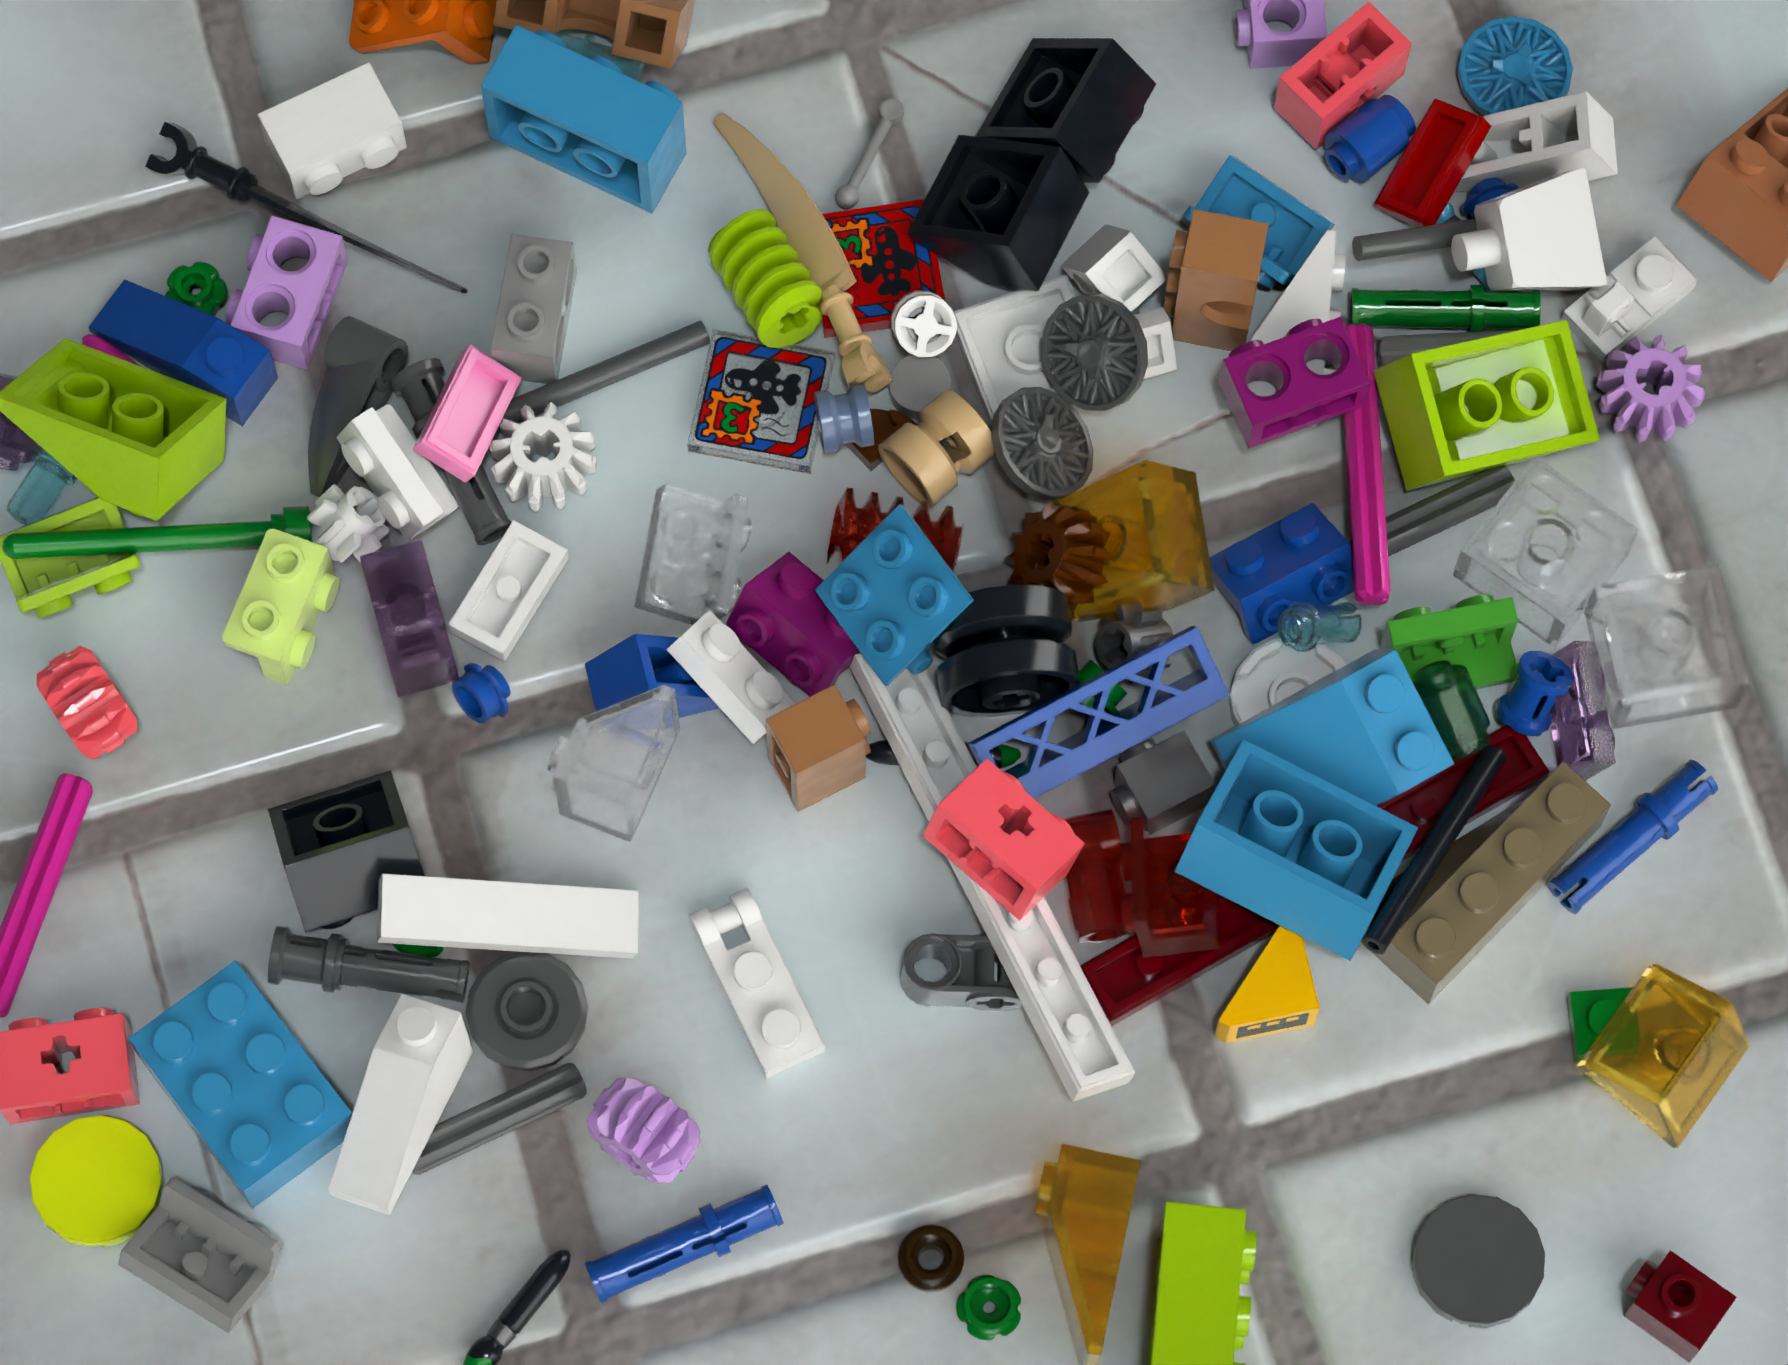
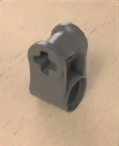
[900,933,1023,1011]

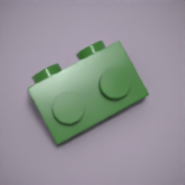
[1380,594,1518,700]

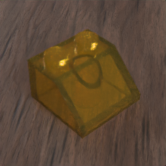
[1053,460,1215,622]

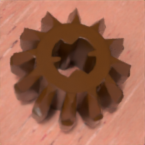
[1004,503,1115,612]

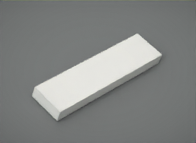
[377,874,639,959]

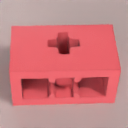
[1274,1,1412,150]
[922,758,1085,921]
[0,1008,140,1125]

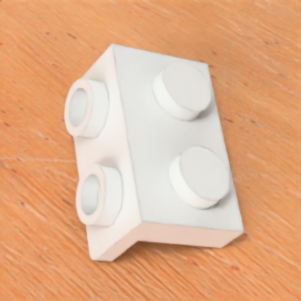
[336,405,458,542]

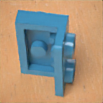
[1183,155,1335,289]

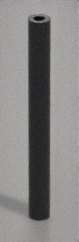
[1362,744,1507,954]

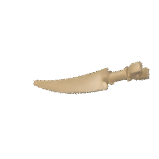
[714,113,893,393]

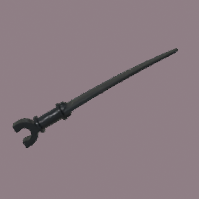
[145,122,467,293]

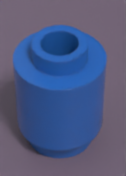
[1324,95,1416,183]

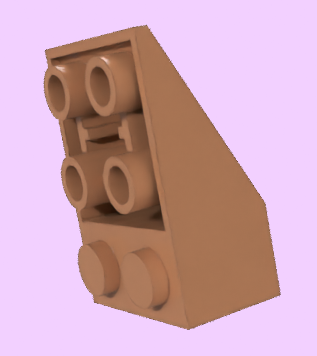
[1676,88,1788,282]

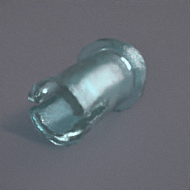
[1278,601,1362,652]

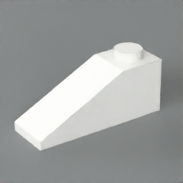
[1454,91,1618,192]
[328,994,473,1215]

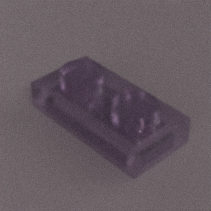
[1550,641,1616,781]

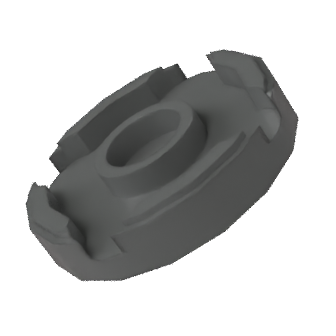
[1412,1194,1545,1329]

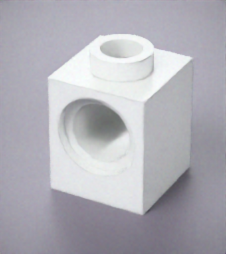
[1061,224,1168,312]

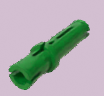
[1350,285,1541,332]

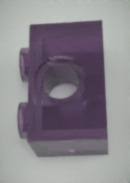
[360,540,459,697]

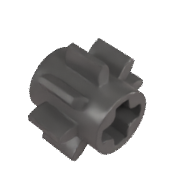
[1095,602,1174,684]

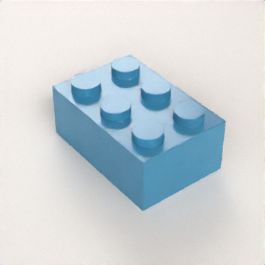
[481,25,687,214]
[1175,739,1418,961]
[128,960,352,1209]

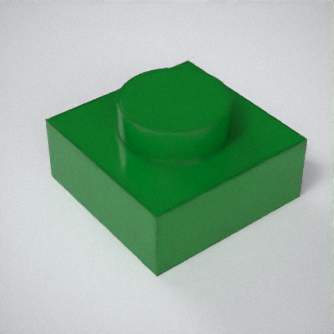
[1566,987,1642,1061]

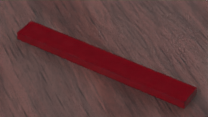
[1080,725,1550,1027]

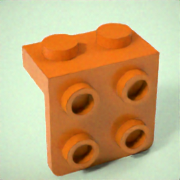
[349,0,496,65]

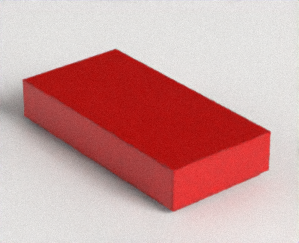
[1374,98,1492,227]

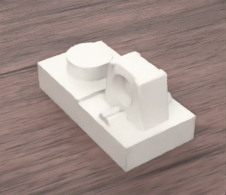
[1561,236,1697,363]

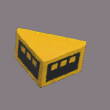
[1215,926,1320,1043]

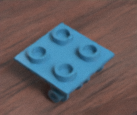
[815,504,974,686]

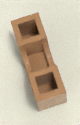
[493,0,694,69]
[1163,209,1269,351]

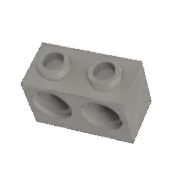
[490,234,577,384]

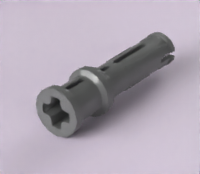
[390,358,511,545]
[268,926,470,1003]

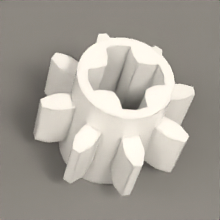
[307,484,389,564]

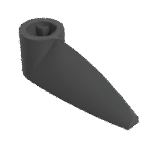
[308,316,408,498]

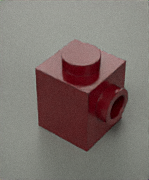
[1624,1250,1737,1363]

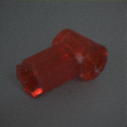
[1062,809,1133,944]

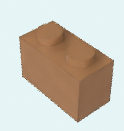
[766,685,871,812]

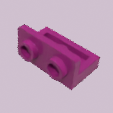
[726,552,860,697]

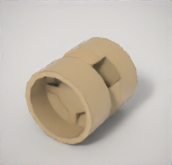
[878,389,996,508]

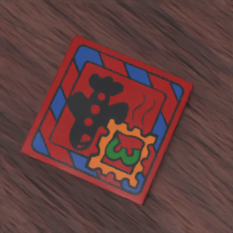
[819,199,945,338]

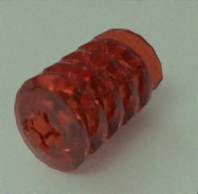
[827,487,964,574]

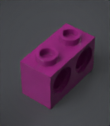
[1219,316,1371,449]

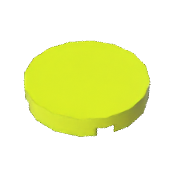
[30,1115,163,1247]

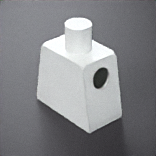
[1451,168,1608,292]

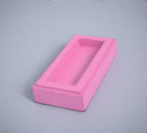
[413,344,522,483]

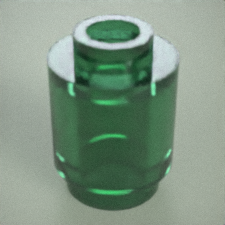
[1413,660,1490,760]

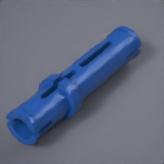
[1548,760,1718,914]
[584,1184,784,1303]

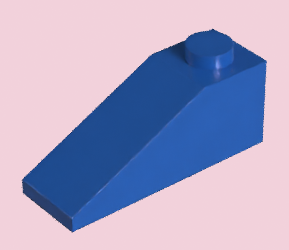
[88,279,278,427]

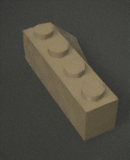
[1360,762,1612,1005]

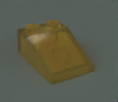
[1035,1144,1141,1365]

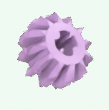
[1596,334,1705,444]
[586,1078,701,1183]

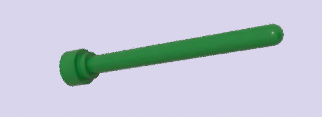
[2,506,311,559]

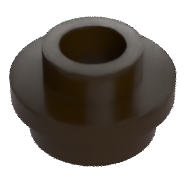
[898,1225,964,1292]

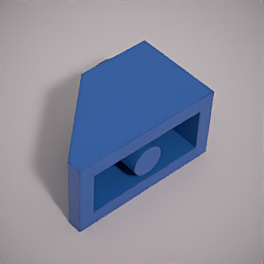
[585,634,719,726]

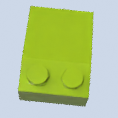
[1373,320,1600,491]
[0,338,226,521]

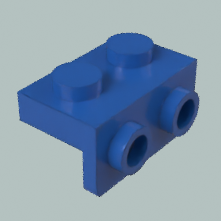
[1204,503,1354,644]

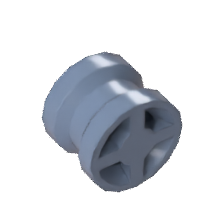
[814,384,874,454]

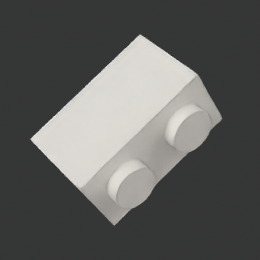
[258,62,407,200]

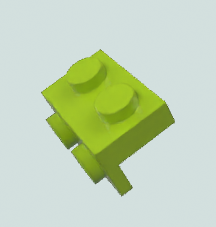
[0,497,141,618]

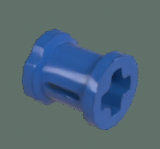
[1496,651,1574,736]

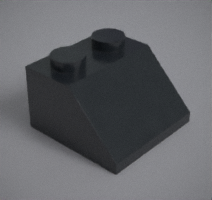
[975,38,1156,183]
[907,135,1089,291]
[268,770,425,932]

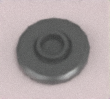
[1041,294,1148,411]
[991,387,1094,500]
[466,952,588,1071]

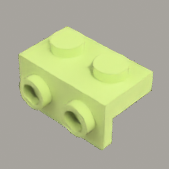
[222,529,340,685]

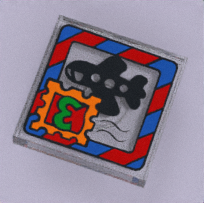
[687,329,835,474]

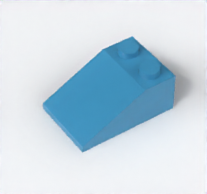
[1210,649,1455,806]

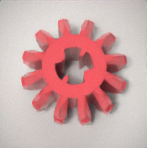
[36,646,137,759]

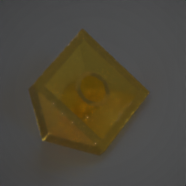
[1577,963,1750,1148]

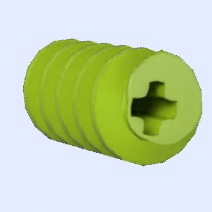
[708,209,822,348]

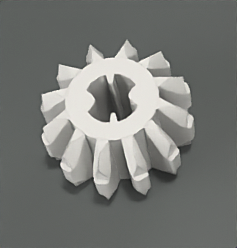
[490,402,597,512]

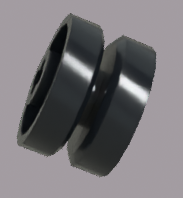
[933,585,1080,717]

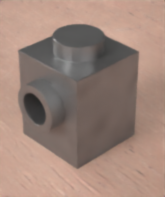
[1110,730,1216,838]

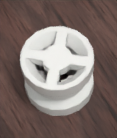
[891,290,957,357]

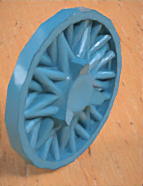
[1457,16,1573,116]

